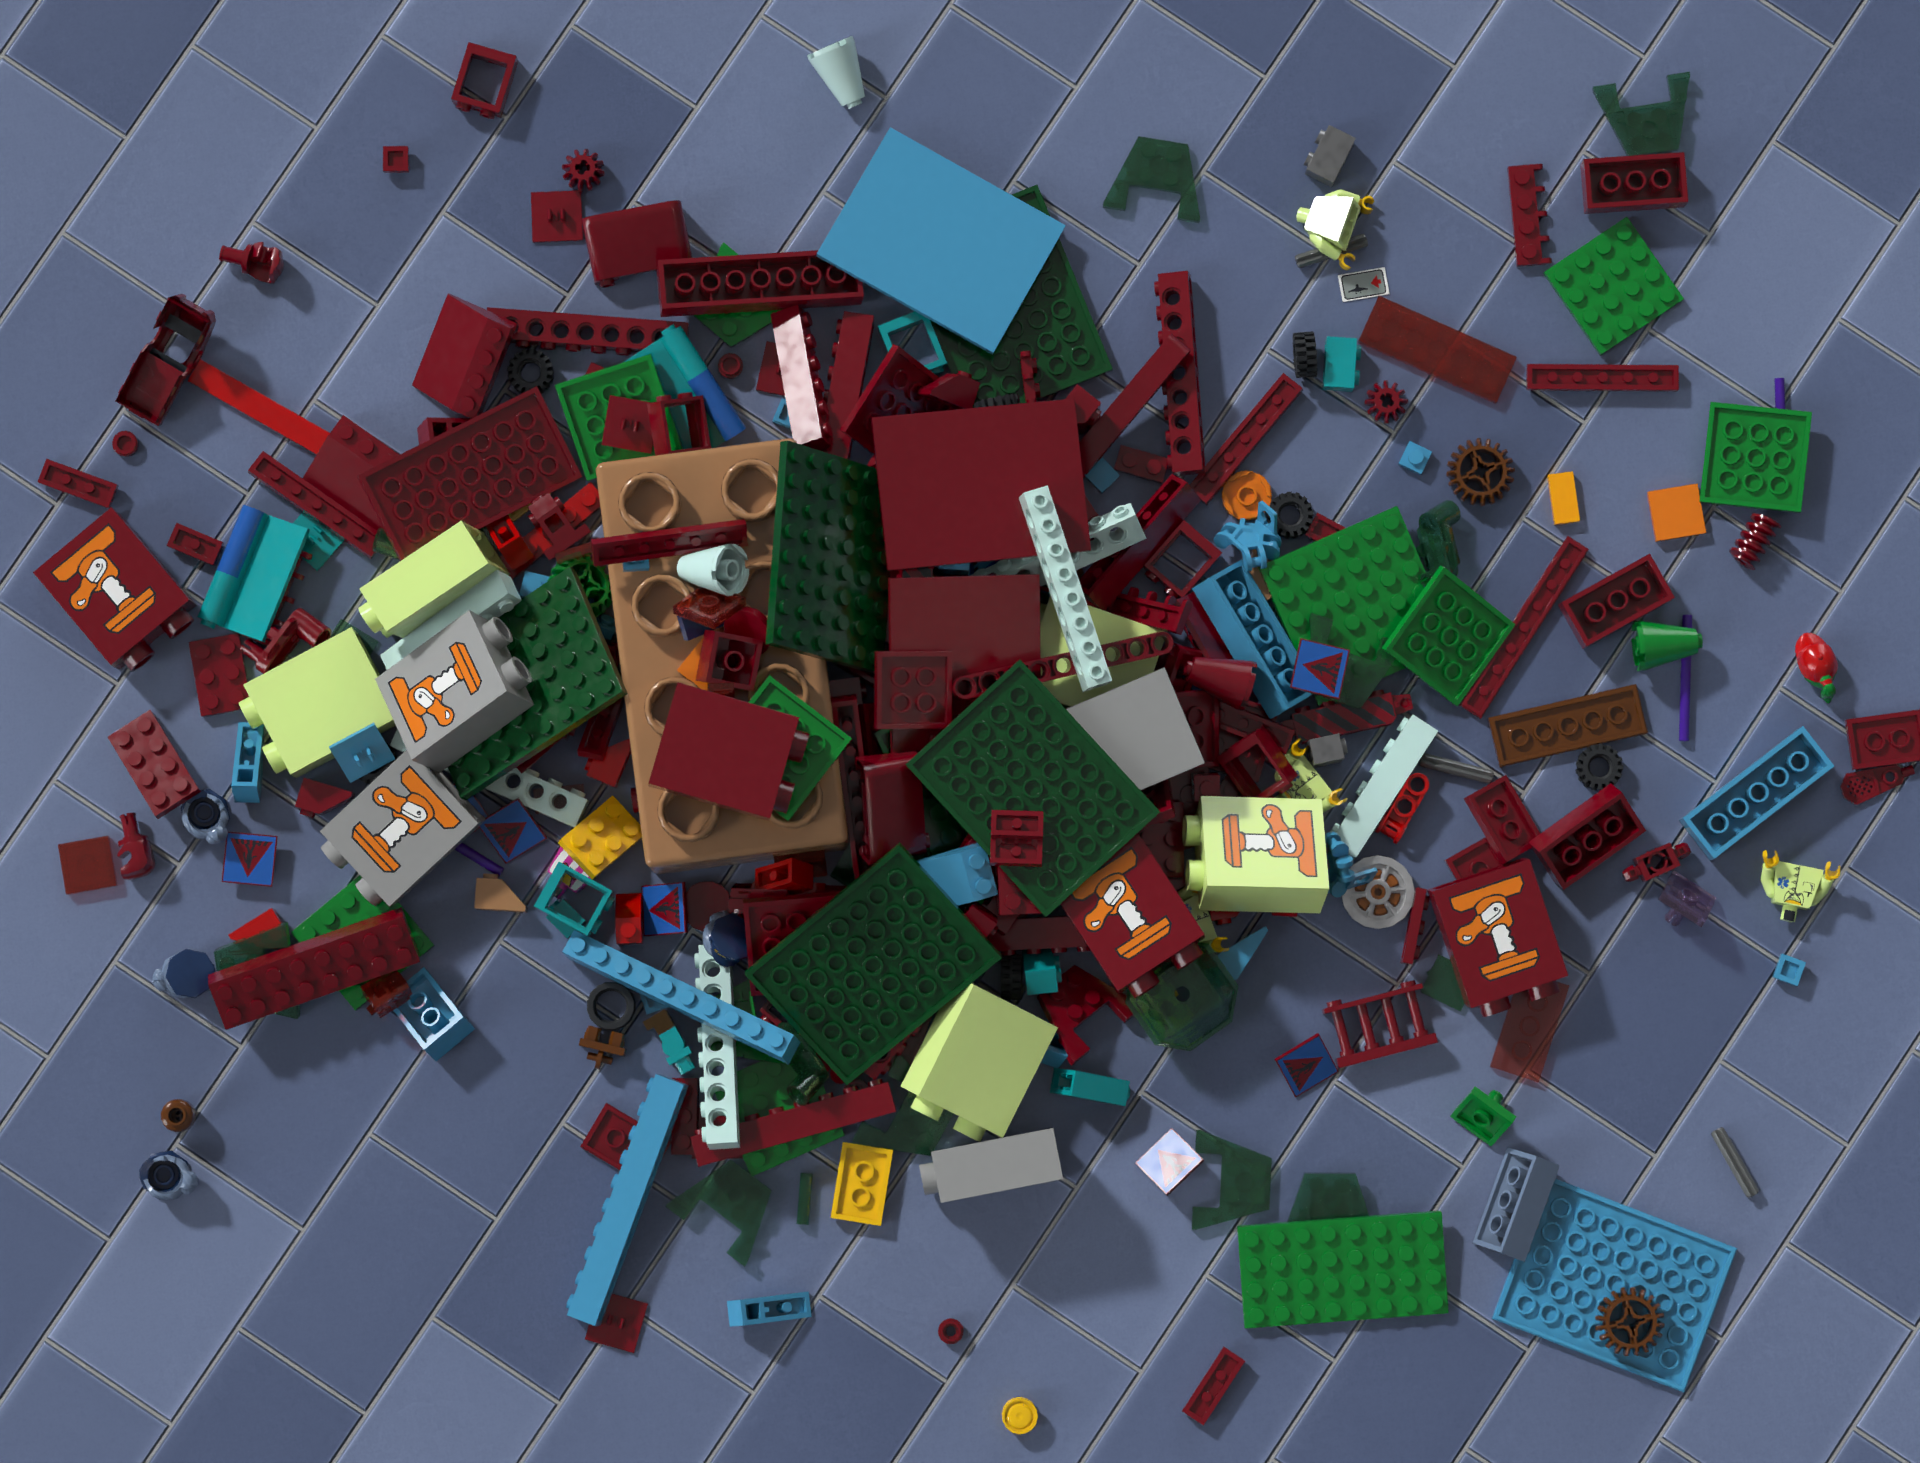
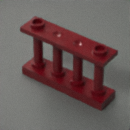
[1322,980,1438,1069]

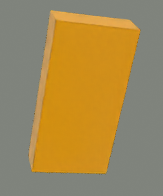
[1547,471,1580,525]

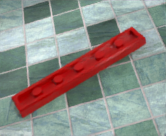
[188,359,330,455]

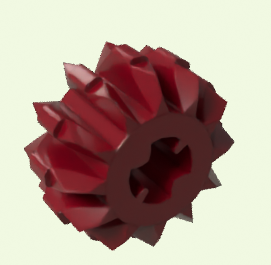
[562,149,605,192]
[1364,380,1408,424]

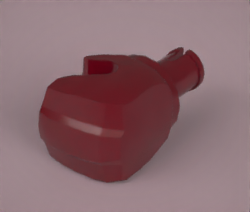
[219,242,284,284]
[117,812,156,880]

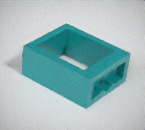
[878,311,947,376]
[534,862,615,937]

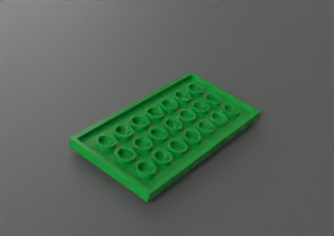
[1237,1210,1449,1329]

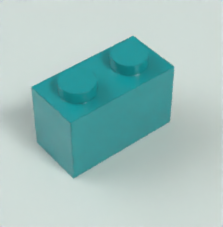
[1322,336,1361,392]
[1022,948,1062,995]

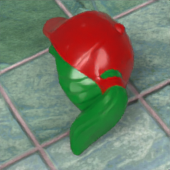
[1795,633,1838,703]

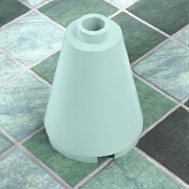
[807,36,865,109]
[677,544,749,596]

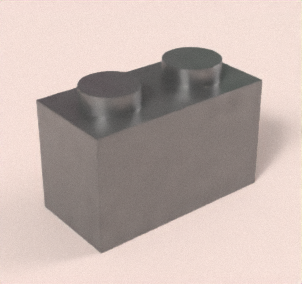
[1304,125,1356,187]
[1306,733,1348,768]

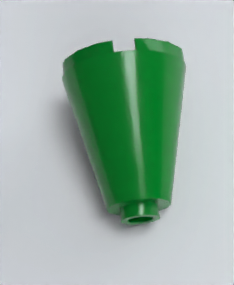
[1631,621,1703,671]

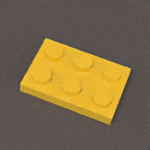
[558,796,642,880]
[831,1142,893,1226]

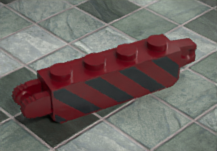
[1280,689,1413,745]

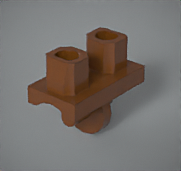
[579,1026,627,1070]

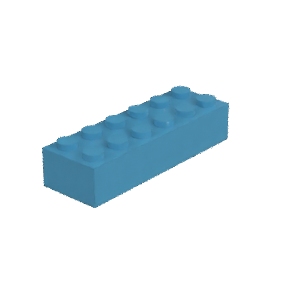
[1192,559,1313,719]
[1679,726,1834,860]

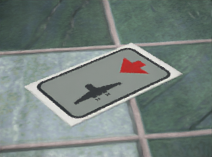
[1338,267,1390,302]

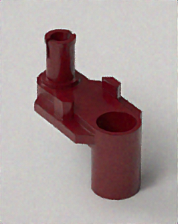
[240,608,332,674]

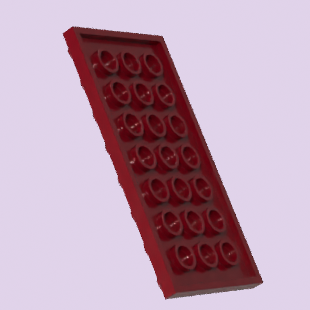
[357,386,582,561]

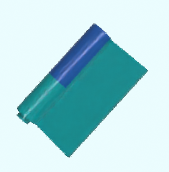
[622,324,746,449]
[197,505,310,643]

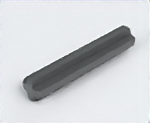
[1295,234,1368,268]
[1419,753,1494,784]
[1711,1127,1759,1198]

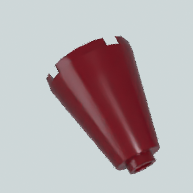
[1183,657,1257,711]

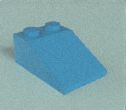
[917,843,998,905]
[385,967,475,1061]

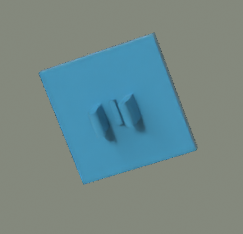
[329,723,395,783]

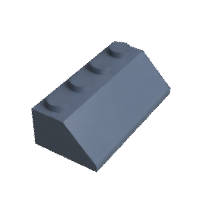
[1473,1147,1560,1262]

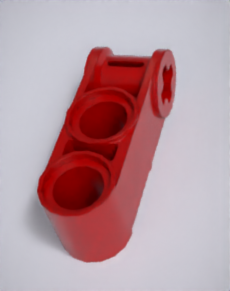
[1375,773,1429,845]

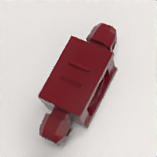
[1622,842,1691,882]

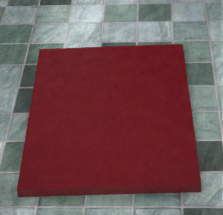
[871,399,1091,571]
[888,574,1041,753]

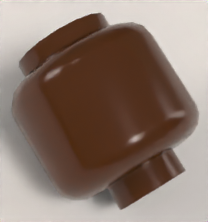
[161,1099,196,1132]

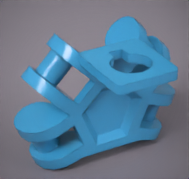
[1214,501,1282,572]
[1325,832,1378,897]

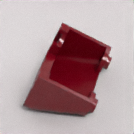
[582,200,692,288]
[855,751,930,865]

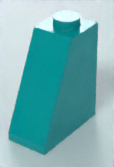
[1050,1068,1130,1106]

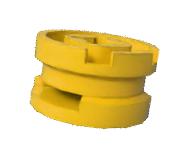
[1001,1397,1038,1434]

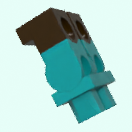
[643,1009,696,1075]

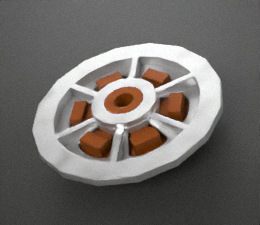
[1342,855,1415,929]

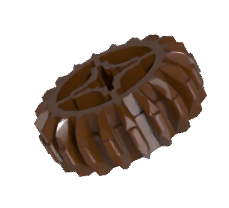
[1446,438,1515,507]
[1595,1287,1665,1356]

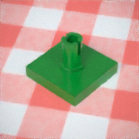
[1450,1086,1516,1147]

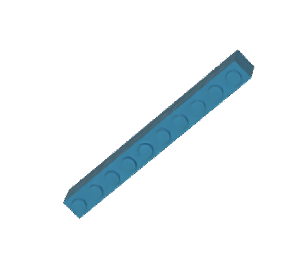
[562,930,800,1065]
[566,1074,689,1326]

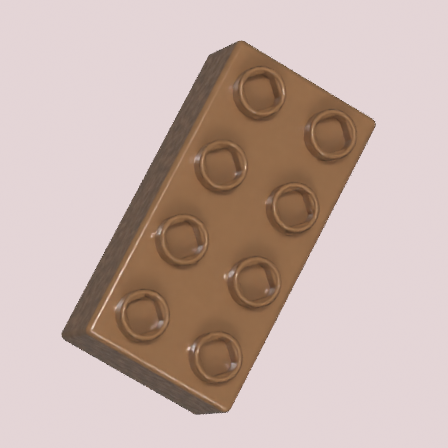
[596,438,850,874]

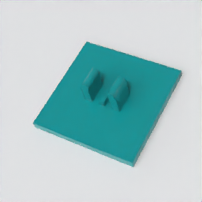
[293,512,344,571]

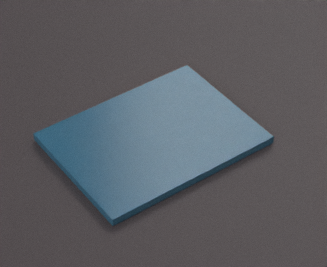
[816,127,1066,355]
[1492,1179,1737,1392]

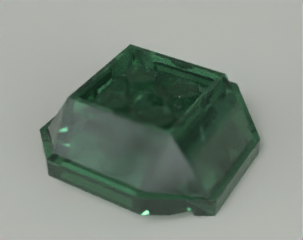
[1125,942,1238,1052]

